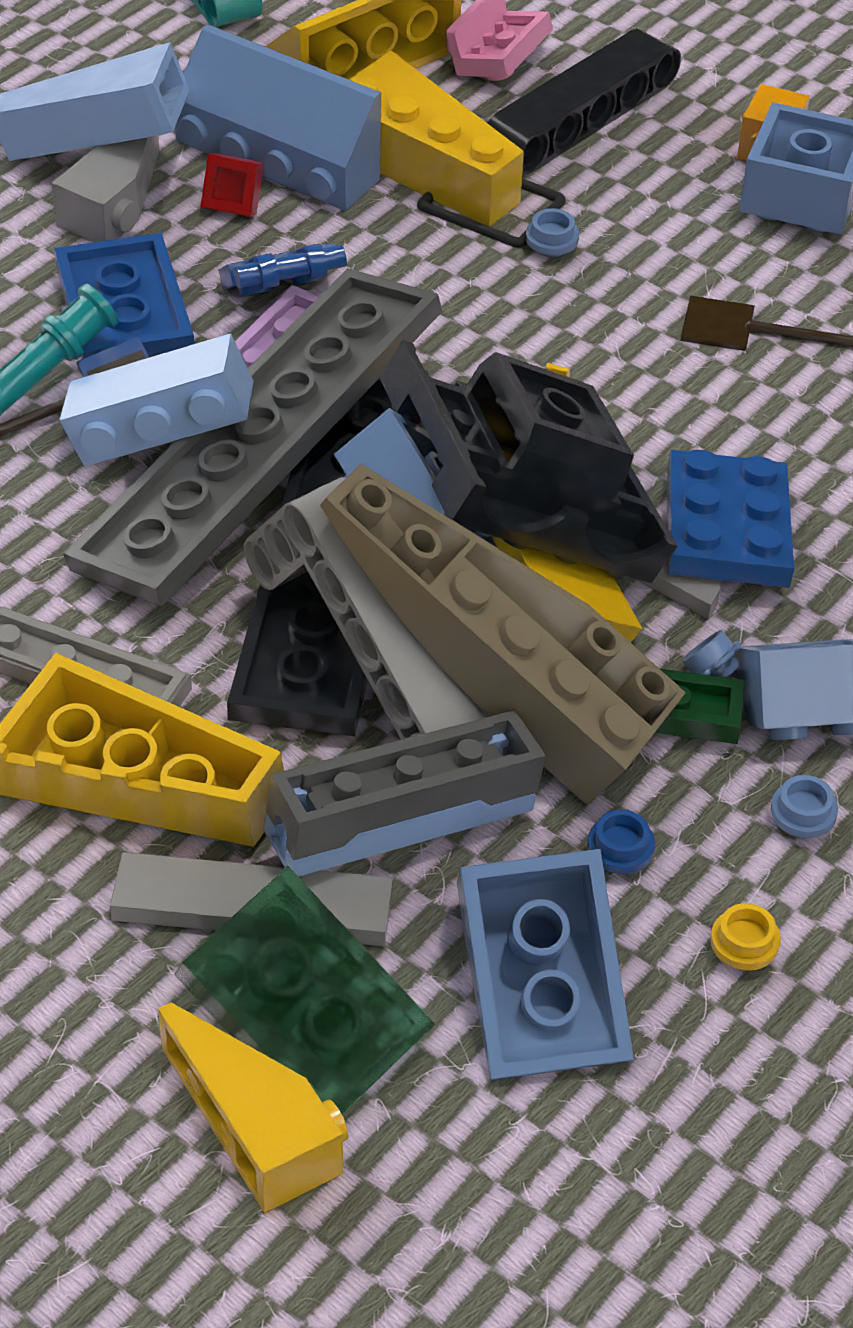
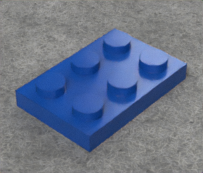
[54,232,195,359]
[667,449,794,588]

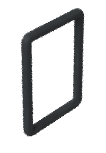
[417,178,566,248]

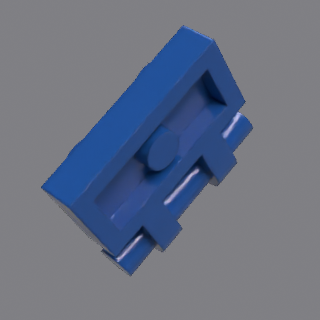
[218,242,347,297]

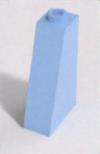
[0,42,190,161]

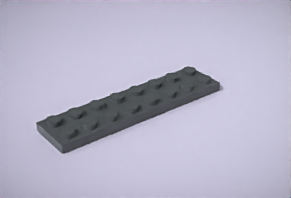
[63,268,442,607]

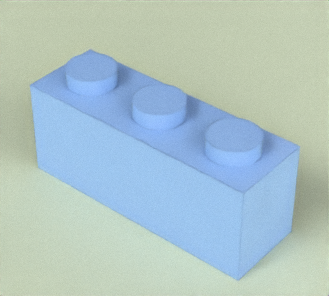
[59,333,254,467]

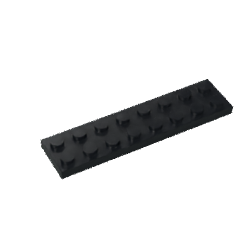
[227,378,425,737]

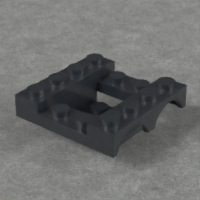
[380,340,678,584]

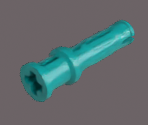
[0,284,119,416]

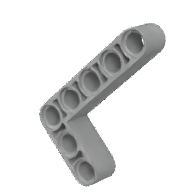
[244,477,485,740]

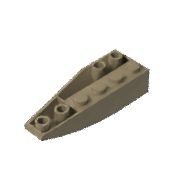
[320,464,686,805]

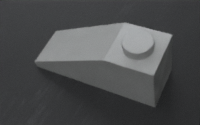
[52,136,159,242]

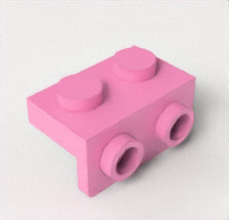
[446,0,553,81]

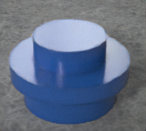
[587,809,655,874]

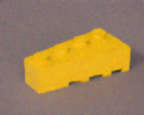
[349,50,524,227]
[0,652,284,847]

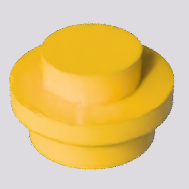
[710,903,781,970]

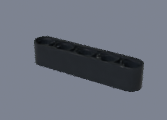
[487,28,681,174]

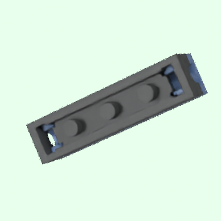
[264,710,546,879]

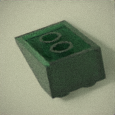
[174,865,435,1114]

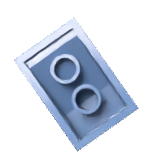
[457,849,634,1081]

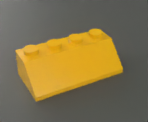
[265,0,461,80]

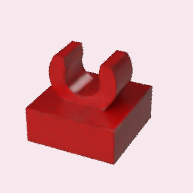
[200,152,264,217]

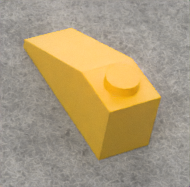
[158,1002,349,1213]

